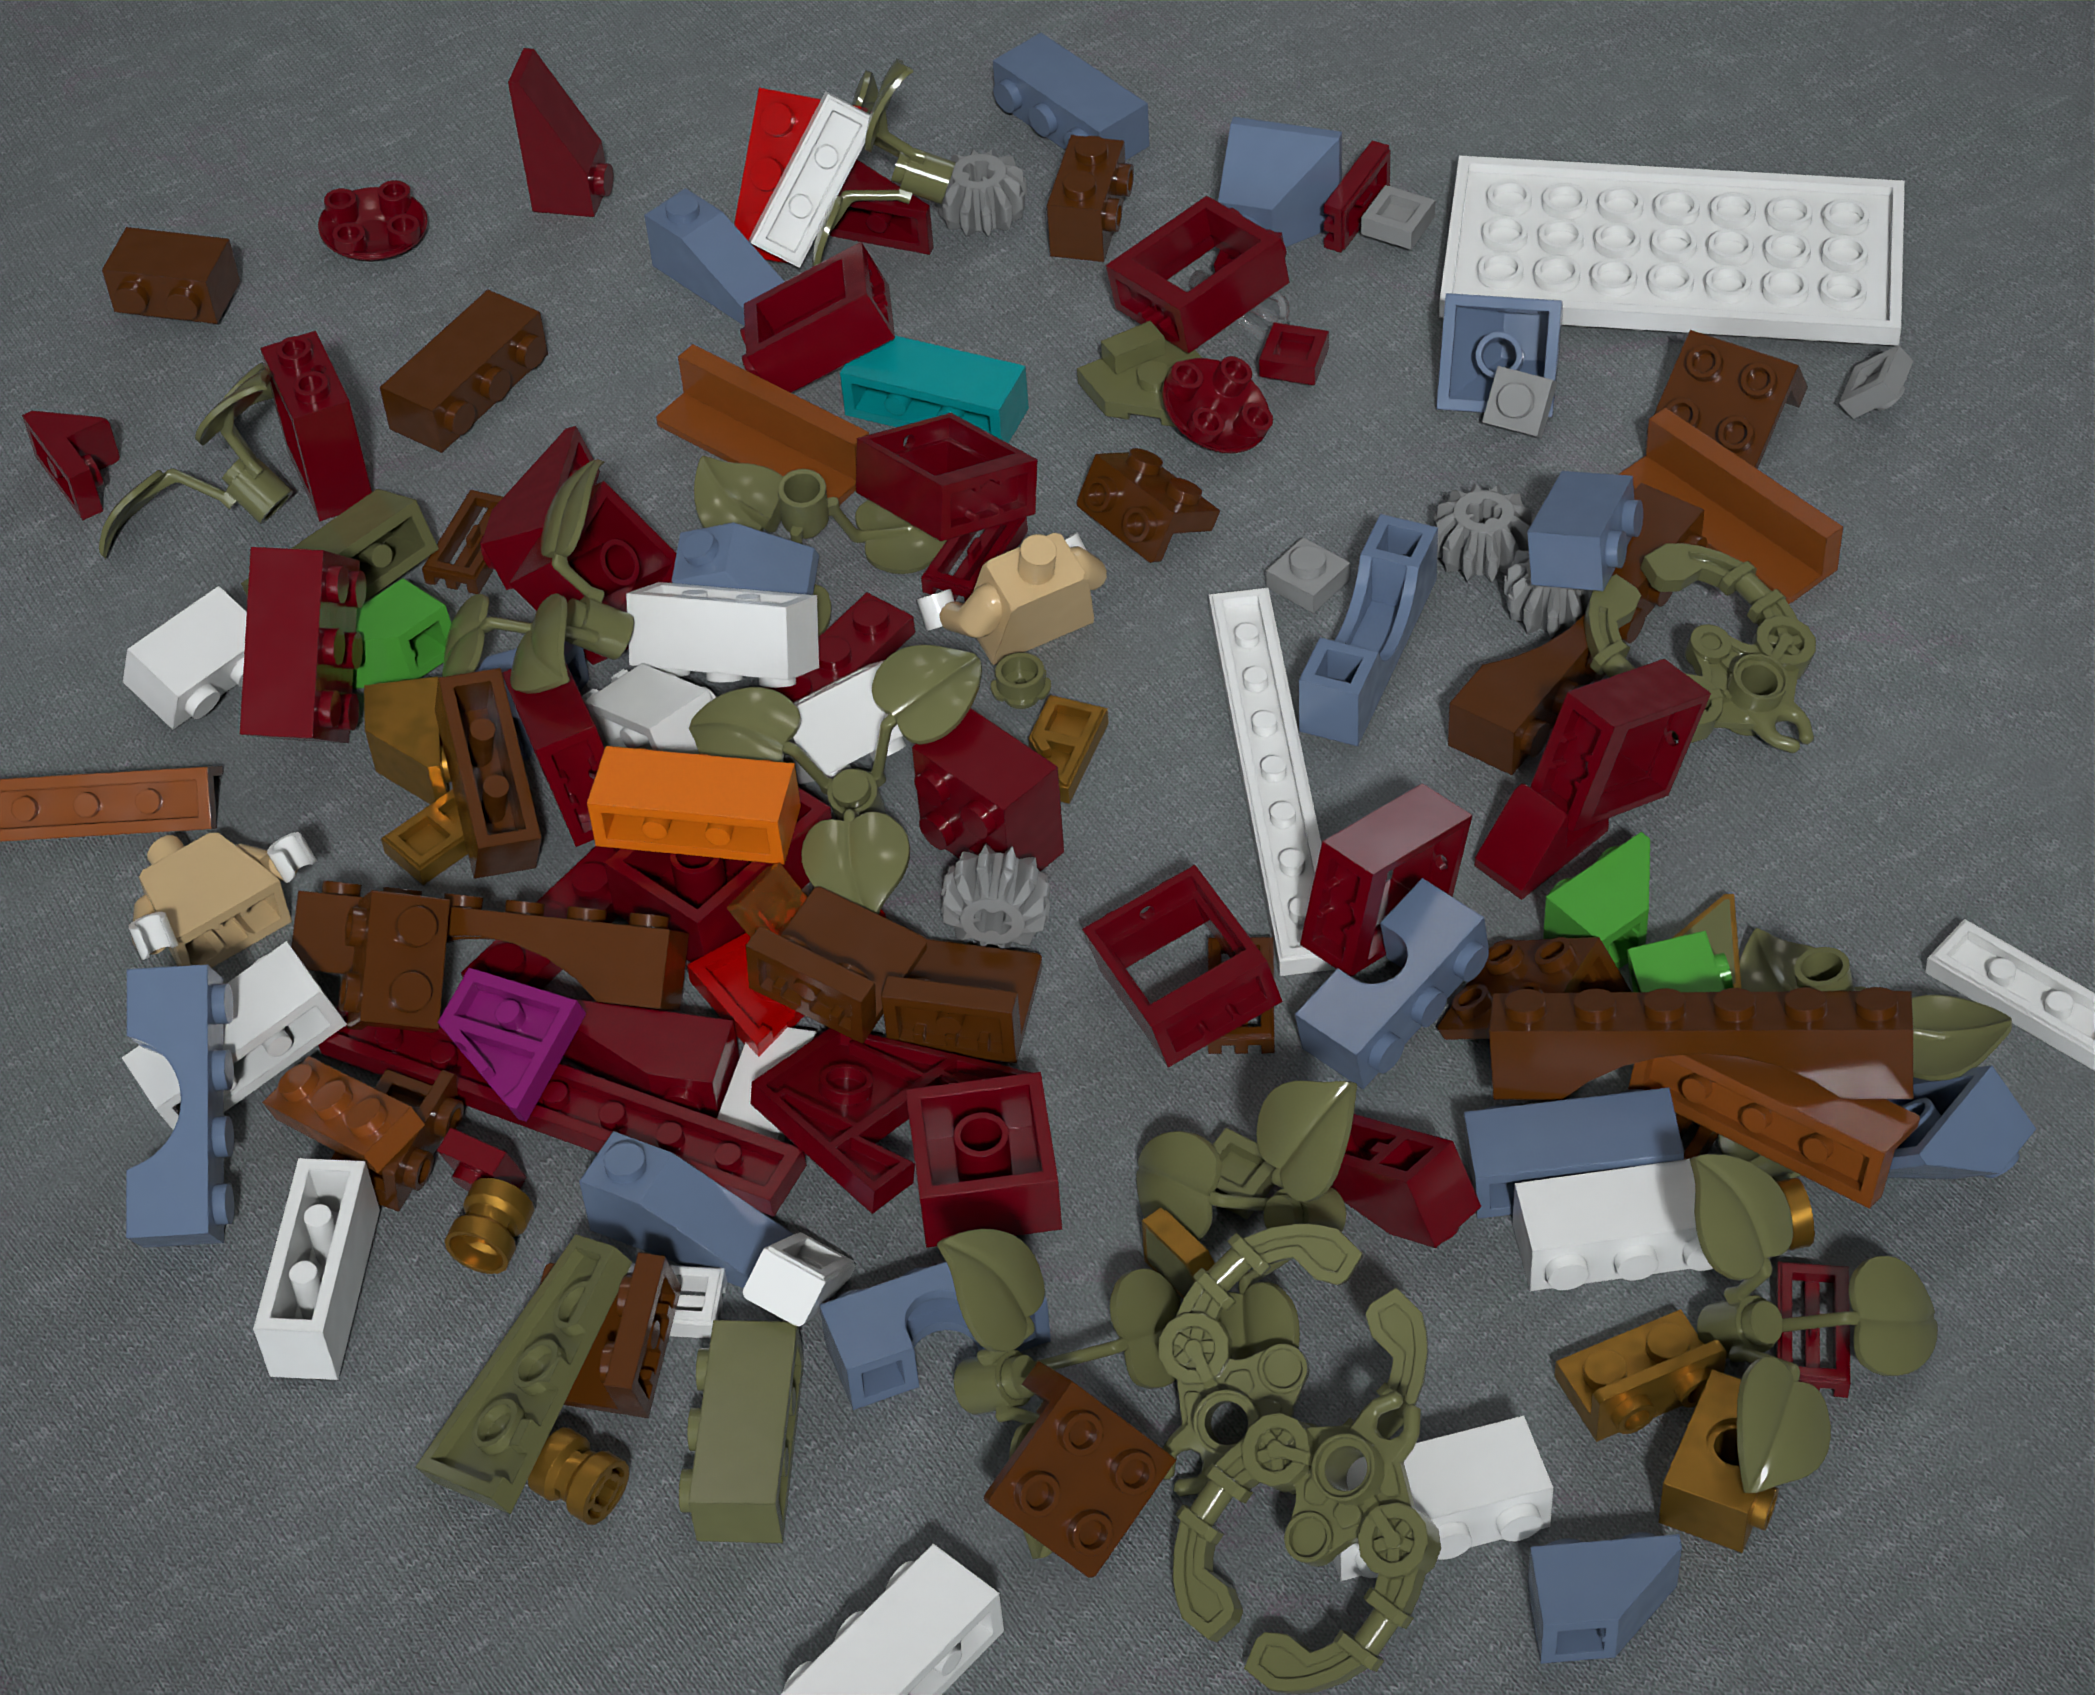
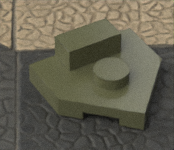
[1077,321,1202,427]

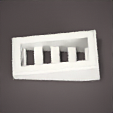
[743,1232,856,1326]

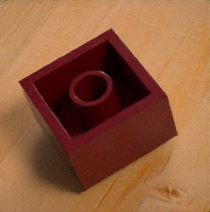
[509,481,677,665]
[912,708,1064,872]
[906,1072,1062,1248]

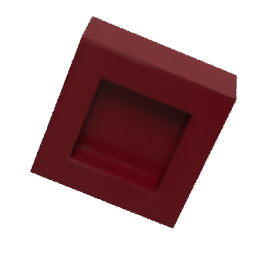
[1259,322,1329,385]
[437,1127,527,1191]

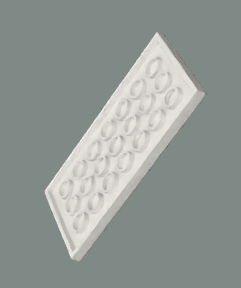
[1439,156,1905,346]

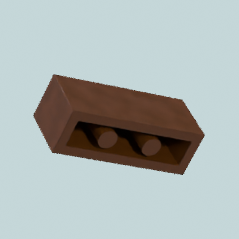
[380,289,548,453]
[435,668,541,879]

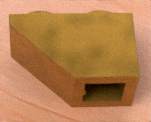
[364,676,451,804]

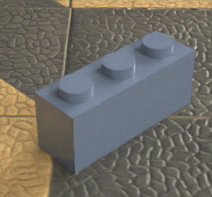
[993,33,1150,161]
[1464,1088,1684,1219]

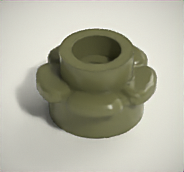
[991,653,1051,709]

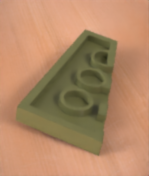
[415,1234,632,1514]

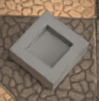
[1361,185,1435,250]
[1839,345,1913,419]
[1482,366,1558,439]
[1266,537,1350,614]

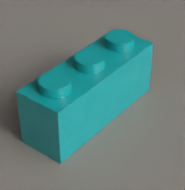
[840,335,1029,443]

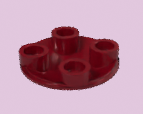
[318,180,428,260]
[1162,356,1274,453]

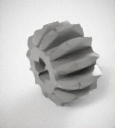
[935,148,1027,237]
[1434,483,1534,583]
[1504,551,1593,640]
[941,844,1051,949]

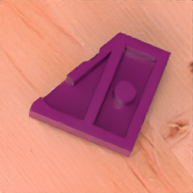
[437,968,586,1122]

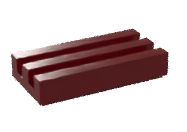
[1324,140,1391,253]
[921,517,1028,601]
[1776,1262,1851,1398]

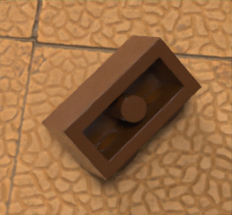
[1047,135,1134,262]
[102,227,240,324]

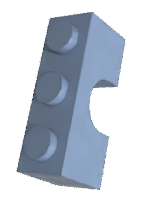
[1295,878,1489,1089]
[819,1262,1051,1410]

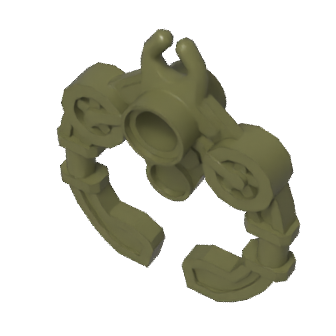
[1584,543,1816,754]
[1159,1224,1429,1497]
[1173,1390,1441,1694]

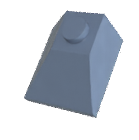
[1218,117,1342,247]
[1436,293,1563,418]
[672,523,819,595]
[1887,1065,2036,1179]

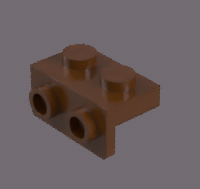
[1077,448,1221,563]
[339,890,450,1033]
[331,1069,464,1212]

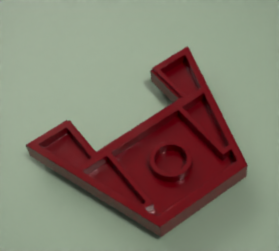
[750,1028,1033,1214]

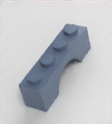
[1299,514,1438,746]
[126,964,234,1248]

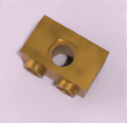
[1658,1369,1779,1553]

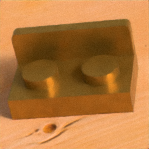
[1555,1309,1727,1442]

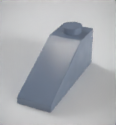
[644,188,785,326]
[579,1131,793,1288]

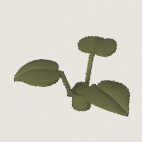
[812,58,956,267]
[99,362,293,559]
[694,456,947,637]
[442,459,634,694]
[689,645,982,914]
[1719,928,2012,1181]
[1136,1080,1357,1360]
[1690,1154,1938,1493]
[937,1229,1181,1559]

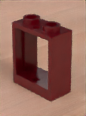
[1106,196,1290,354]
[740,242,895,393]
[260,330,372,522]
[856,413,1038,541]
[1530,658,1711,832]
[502,662,605,847]
[1300,783,1473,977]
[1082,865,1283,1068]

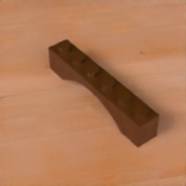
[1448,483,1707,775]
[291,881,689,1011]
[1489,987,1913,1100]

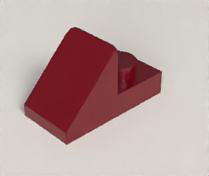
[22,411,120,521]
[1474,783,1609,900]

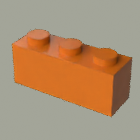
[587,746,801,865]

